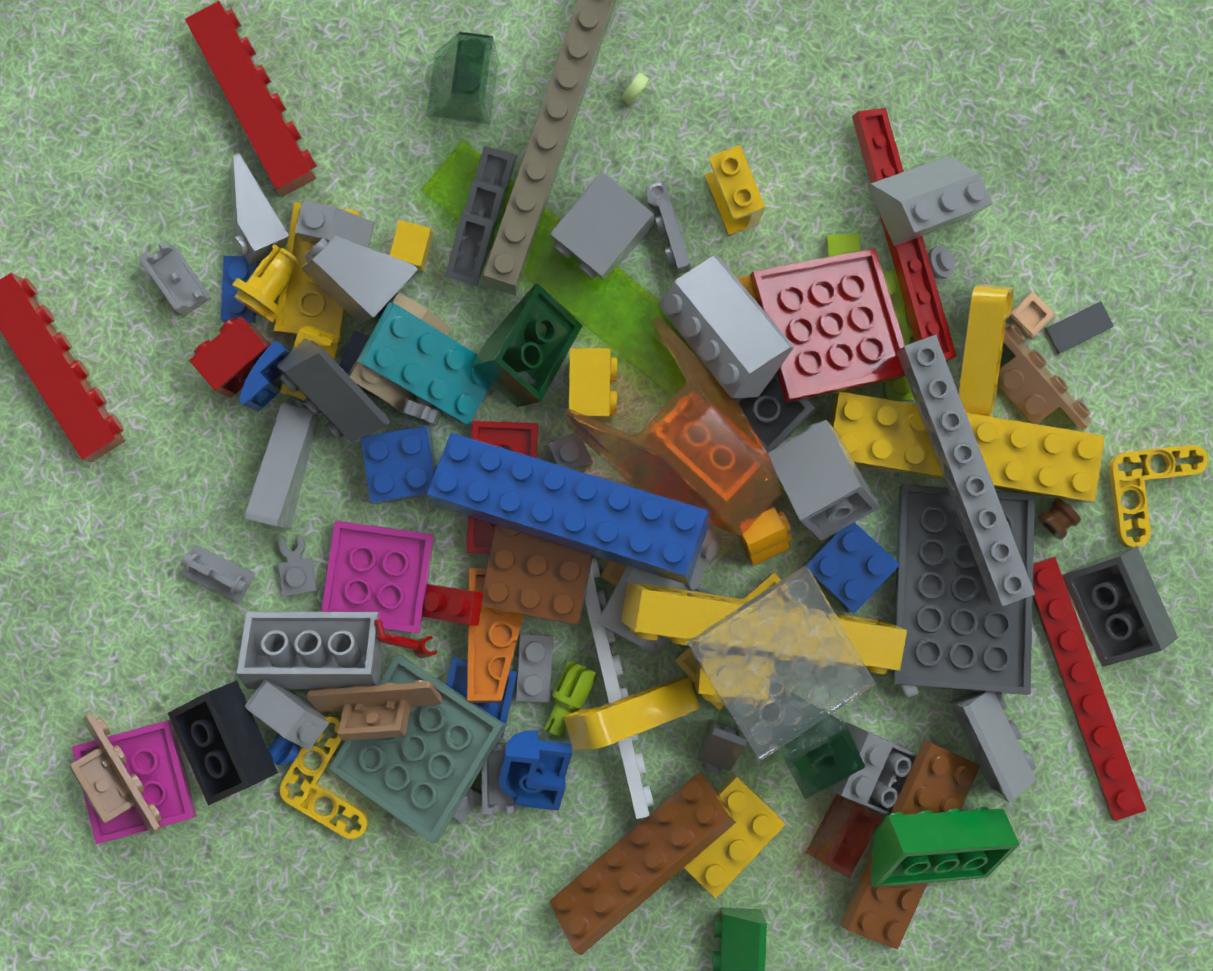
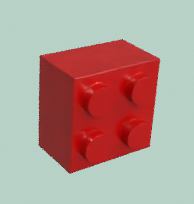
[189,316,271,398]

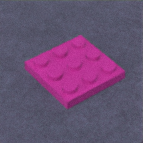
[321,521,435,633]
[72,720,197,844]

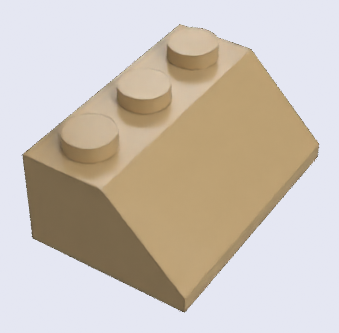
[348,292,451,413]

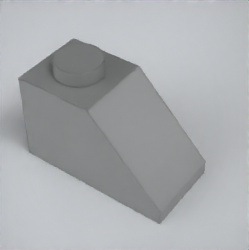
[295,200,375,248]
[245,679,329,750]

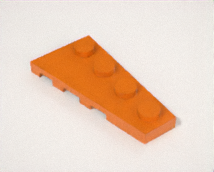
[467,568,524,703]

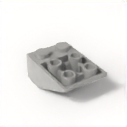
[819,722,917,815]

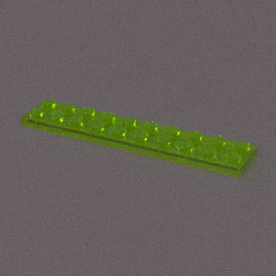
[421,140,703,398]

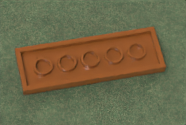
[840,739,981,950]
[549,771,736,955]

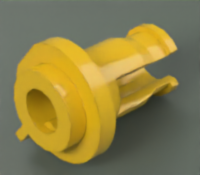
[232,244,301,322]

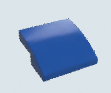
[239,340,291,412]

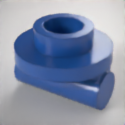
[268,733,300,767]

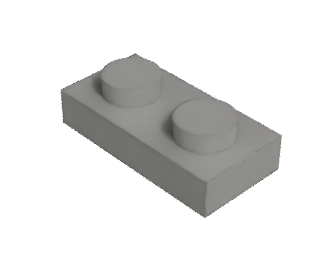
[516,634,554,703]

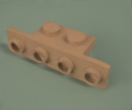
[998,322,1091,431]
[306,680,442,741]
[69,712,162,835]

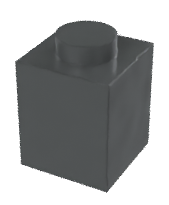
[548,431,593,471]

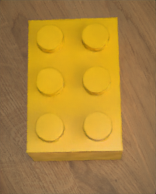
[684,772,786,899]

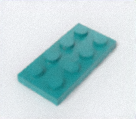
[357,302,491,426]

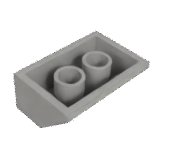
[868,156,993,246]
[949,691,1036,802]

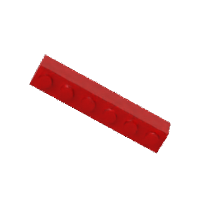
[185,1,317,197]
[0,273,125,462]

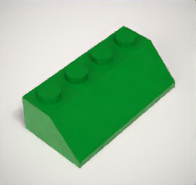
[871,807,1020,888]
[712,907,767,971]

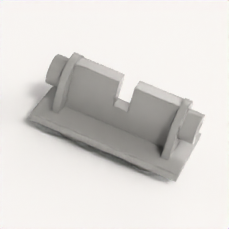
[181,545,255,603]

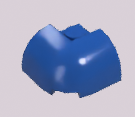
[499,730,572,811]

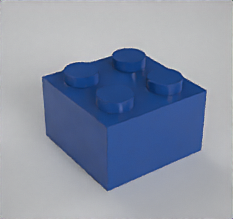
[361,426,437,504]
[801,522,900,614]

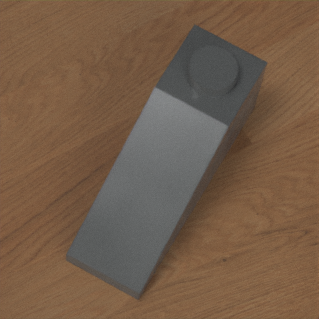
[697,719,748,774]

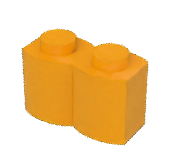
[736,507,792,567]

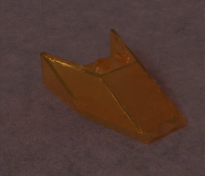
[564,316,785,537]

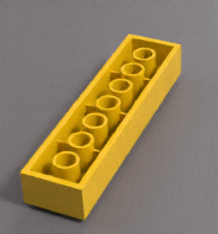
[830,392,1105,504]
[621,581,907,674]

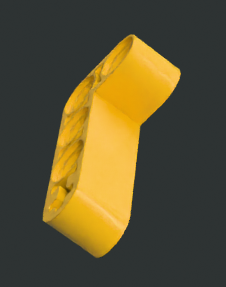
[959,284,1014,417]
[563,676,700,750]

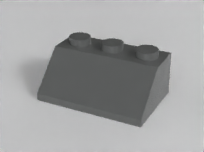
[276,338,390,442]
[1063,546,1178,667]

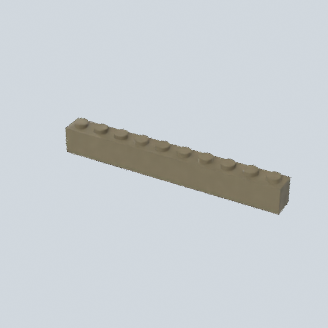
[483,0,616,296]

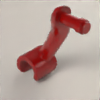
[374,618,437,658]

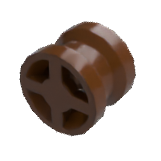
[1037,498,1081,540]

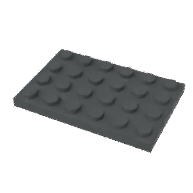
[892,484,1035,695]

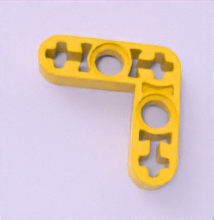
[1109,445,1209,547]
[280,716,369,839]

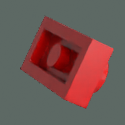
[422,584,483,626]

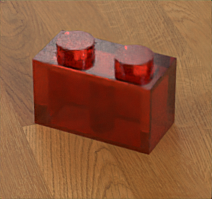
[805,794,882,878]

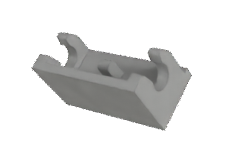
[138,242,212,316]
[482,742,519,815]

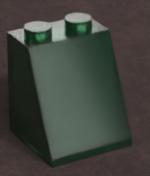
[426,31,499,125]
[755,687,866,799]

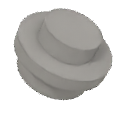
[928,246,955,279]

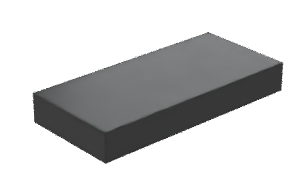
[1045,301,1114,354]

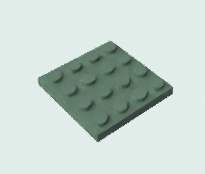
[329,654,507,843]

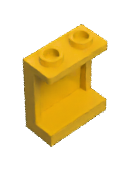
[704,145,765,236]

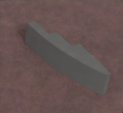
[445,146,517,286]

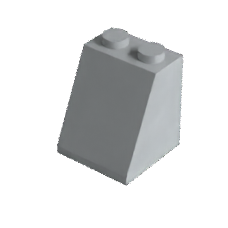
[550,171,655,281]
[301,235,418,324]
[767,420,880,541]

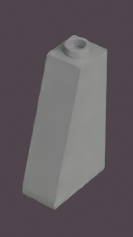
[244,400,319,528]

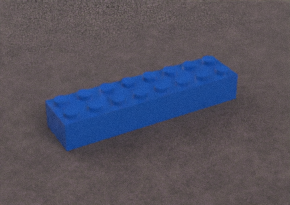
[426,433,710,585]

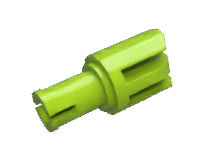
[544,660,597,738]

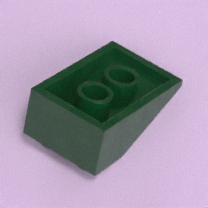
[471,284,583,408]

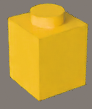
[389,220,434,275]

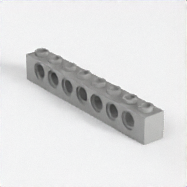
[897,335,1035,606]

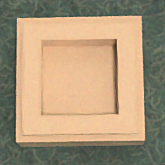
[1009,292,1056,339]

